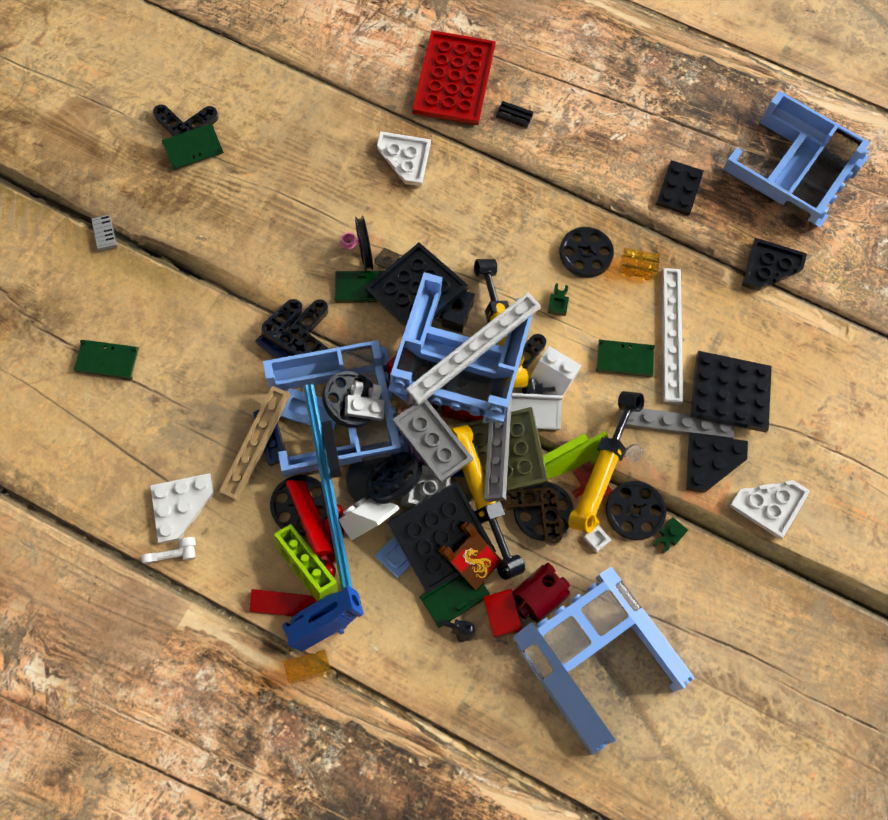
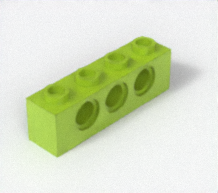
[274,524,337,601]

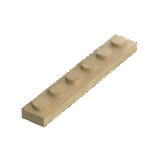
[219,386,291,501]

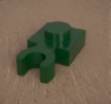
[547,283,569,316]
[653,517,688,554]

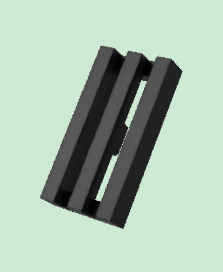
[496,101,534,128]

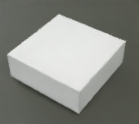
[582,525,611,553]

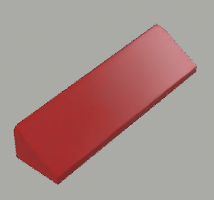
[286,480,334,557]
[249,589,317,617]

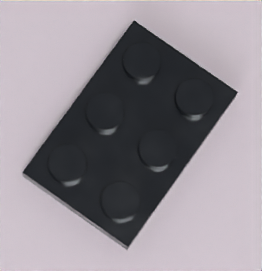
[656,160,704,216]

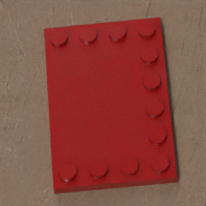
[412,30,496,125]

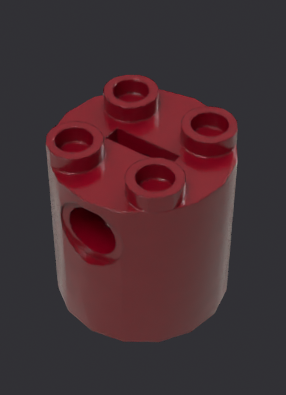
[512,562,570,623]

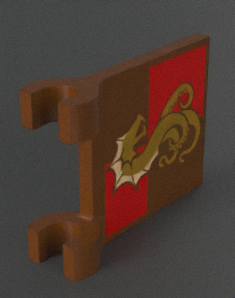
[437,522,502,590]

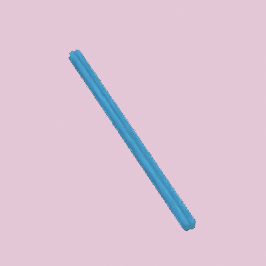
[303,384,352,591]

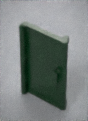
[162,123,224,170]
[334,271,384,303]
[596,339,655,377]
[74,340,139,380]
[419,574,491,628]

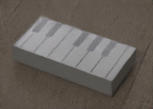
[91,215,117,252]

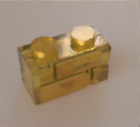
[619,248,660,281]
[284,649,332,685]

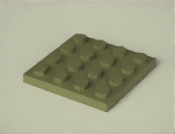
[457,407,549,501]

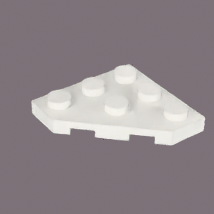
[377,131,431,187]
[151,473,214,544]
[729,480,810,540]

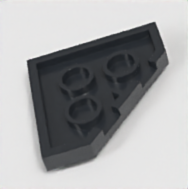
[742,238,807,291]
[686,433,748,493]

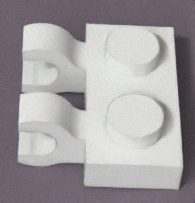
[345,381,384,421]

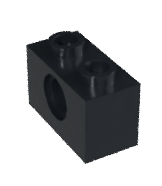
[440,291,475,333]

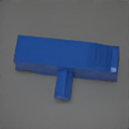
[282,586,364,652]

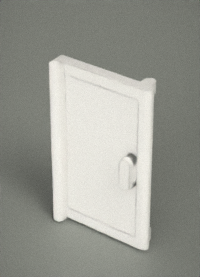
[511,393,563,430]

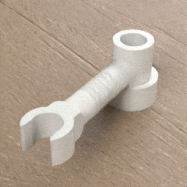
[141,537,196,564]

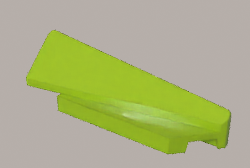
[543,431,609,479]

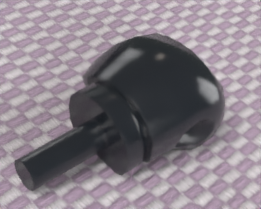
[522,379,556,395]
[440,619,476,642]

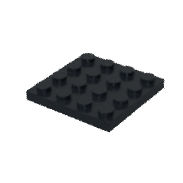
[365,242,469,328]
[691,351,772,433]
[387,481,496,594]

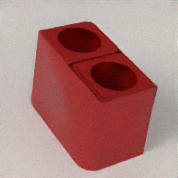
[484,588,522,638]

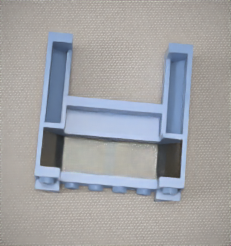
[723,90,870,228]
[388,272,533,423]

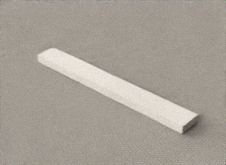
[661,268,683,405]
[406,292,541,405]

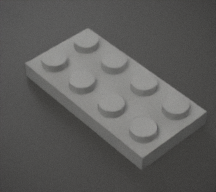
[393,399,473,483]

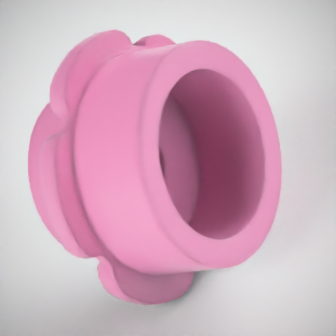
[340,232,358,250]

